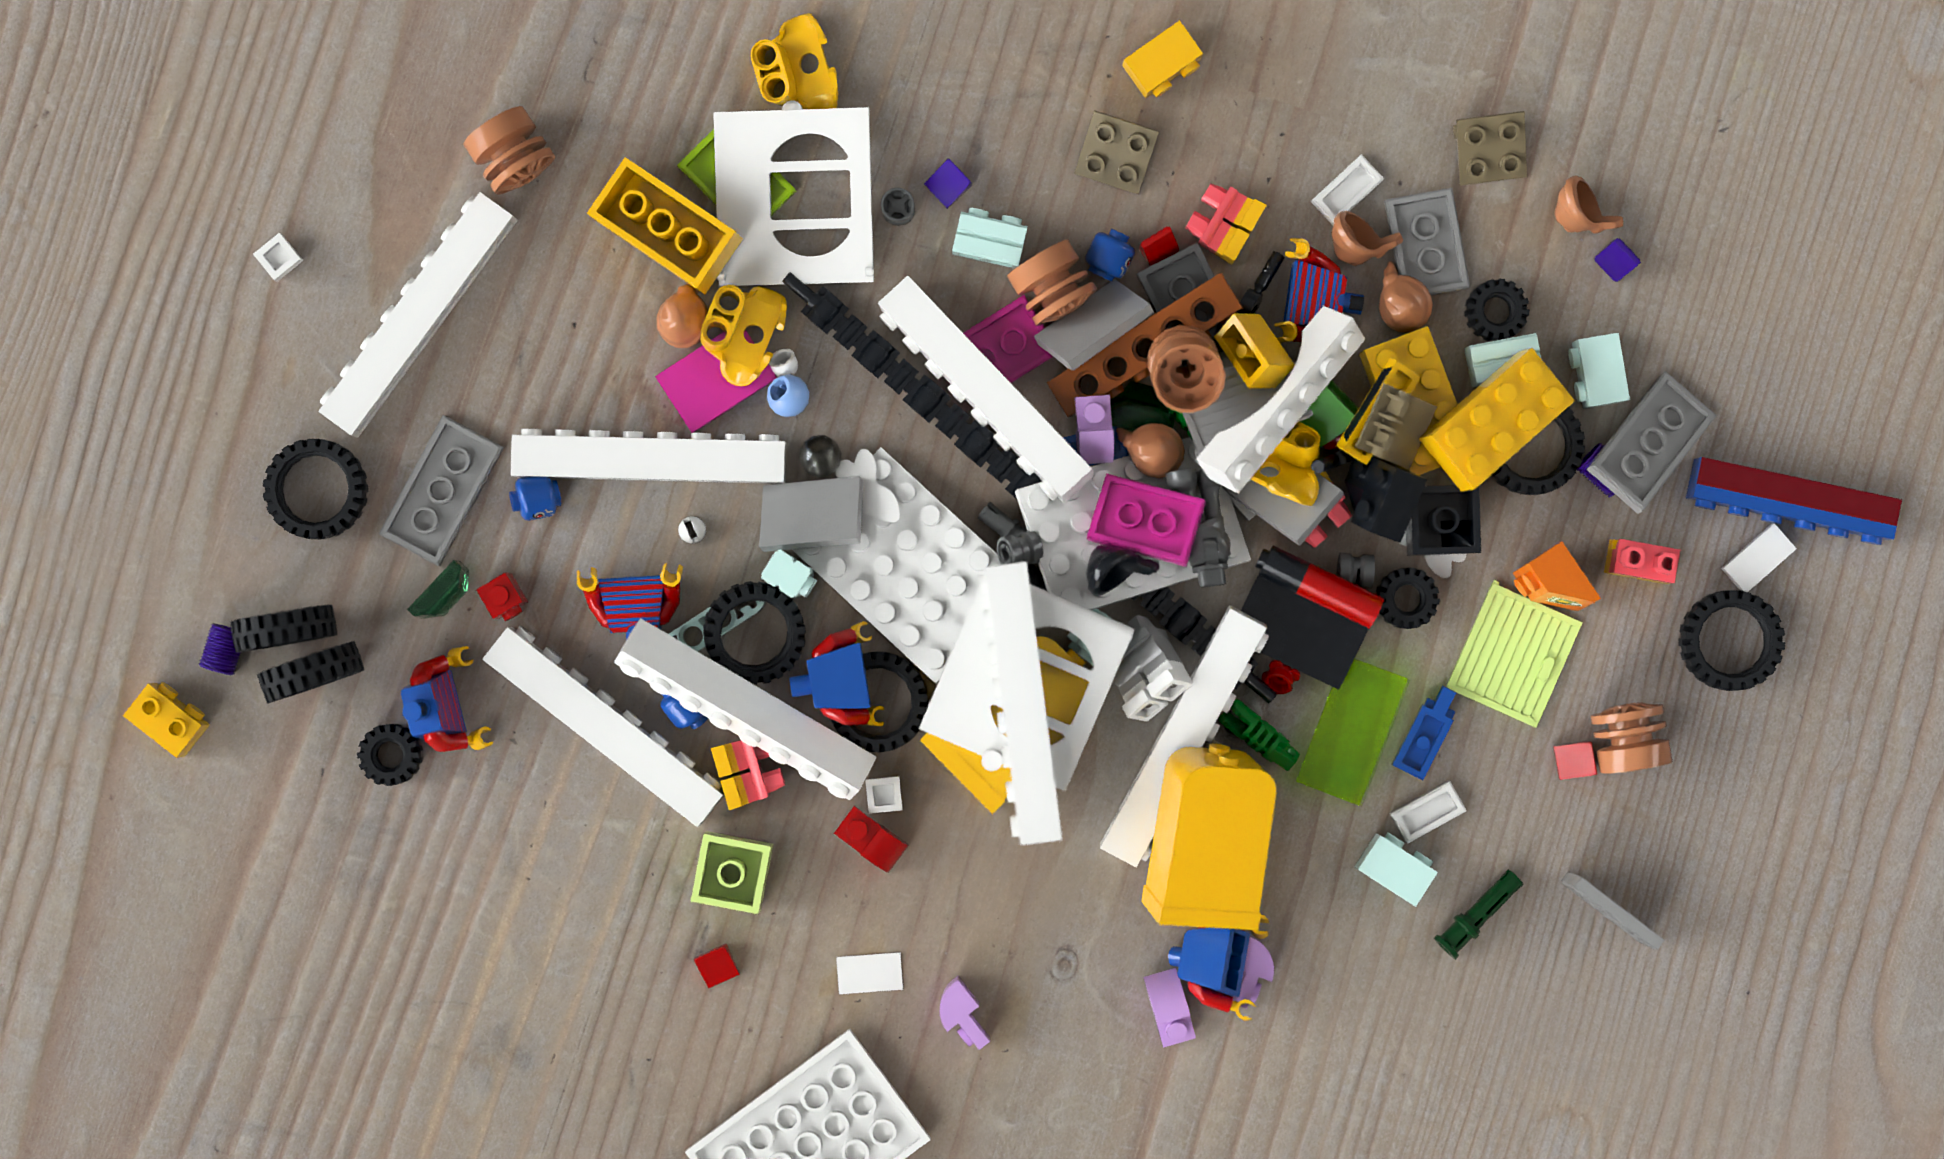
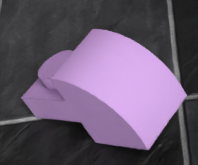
[1075,395,1114,464]
[1233,935,1274,1009]
[1143,968,1196,1048]
[940,976,990,1050]

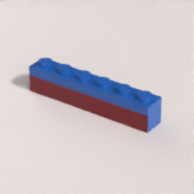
[1685,457,1902,545]

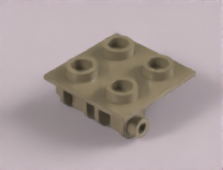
[1074,110,1159,194]
[1453,111,1527,186]
[1355,383,1437,470]

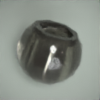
[799,435,842,478]

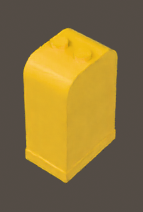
[920,636,1089,814]
[1141,744,1276,930]

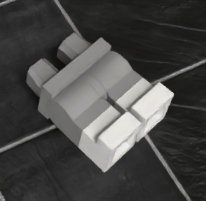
[1113,615,1193,722]

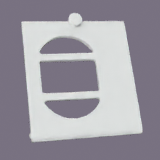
[714,100,874,286]
[919,573,1135,791]

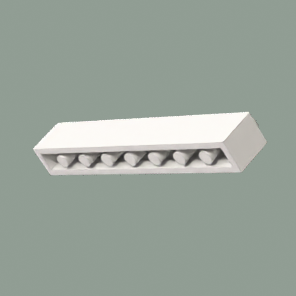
[318,192,518,438]
[878,276,1094,503]
[511,429,787,484]
[979,561,1062,845]
[1100,605,1269,867]
[614,618,877,800]
[482,626,724,827]

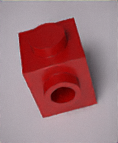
[476,572,528,622]

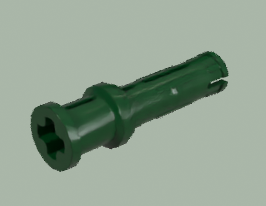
[1433,869,1524,960]

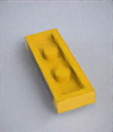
[1336,358,1421,465]

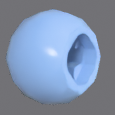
[767,374,809,417]

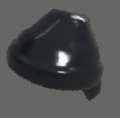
[1086,545,1159,596]

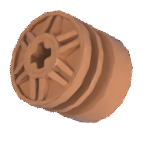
[463,106,556,195]
[1007,239,1097,326]
[1147,325,1225,413]
[1591,702,1673,774]

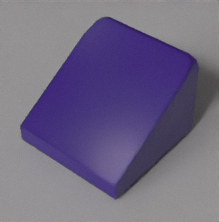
[924,158,972,209]
[1594,238,1641,282]

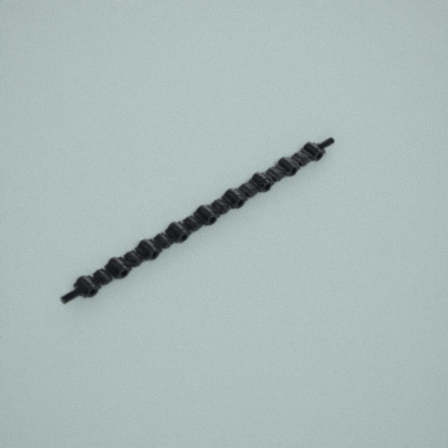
[782,272,1277,704]

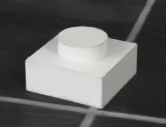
[253,233,304,282]
[865,776,903,814]

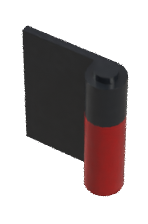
[1241,545,1385,690]

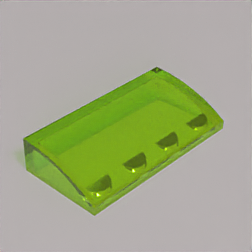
[1296,658,1410,807]

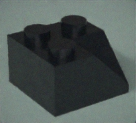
[1345,455,1427,543]
[1406,485,1481,556]

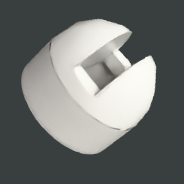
[769,349,798,377]
[678,516,706,544]

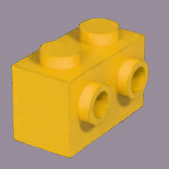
[1122,20,1203,99]
[1214,313,1295,388]
[123,682,210,758]

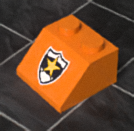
[1513,541,1601,611]

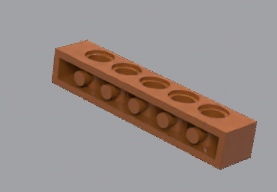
[1046,273,1244,417]

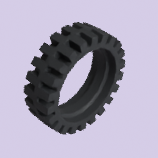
[1490,407,1585,495]
[263,439,368,540]
[703,581,806,685]
[1678,590,1785,691]
[231,604,337,652]
[257,641,364,703]
[831,651,928,752]

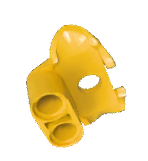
[751,13,839,109]
[700,285,787,386]
[1251,422,1320,506]

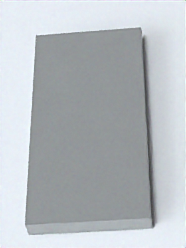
[1586,371,1717,514]
[379,415,504,566]

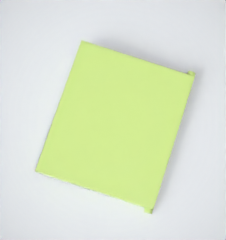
[1446,580,1583,728]

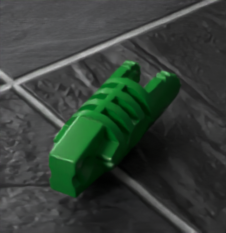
[1218,698,1300,771]

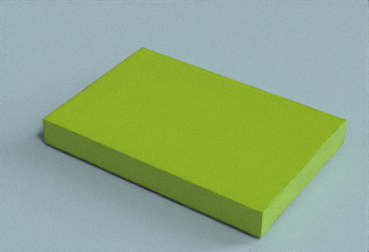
[677,129,797,216]

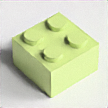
[691,831,773,914]

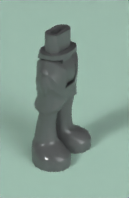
[1166,469,1231,588]

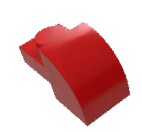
[834,805,909,873]

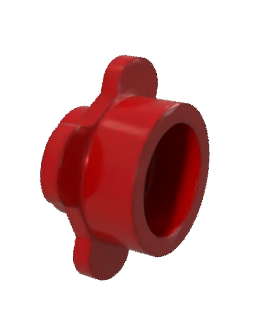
[1262,660,1301,694]

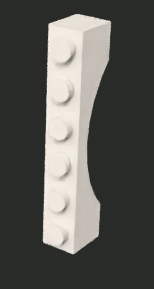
[1196,306,1365,493]

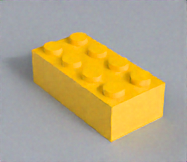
[586,157,743,295]
[1359,326,1457,475]
[1418,348,1575,491]

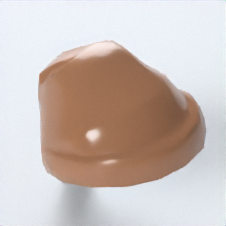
[1554,175,1623,234]
[1331,211,1403,266]
[1379,261,1433,333]
[657,283,708,348]
[1116,423,1185,479]

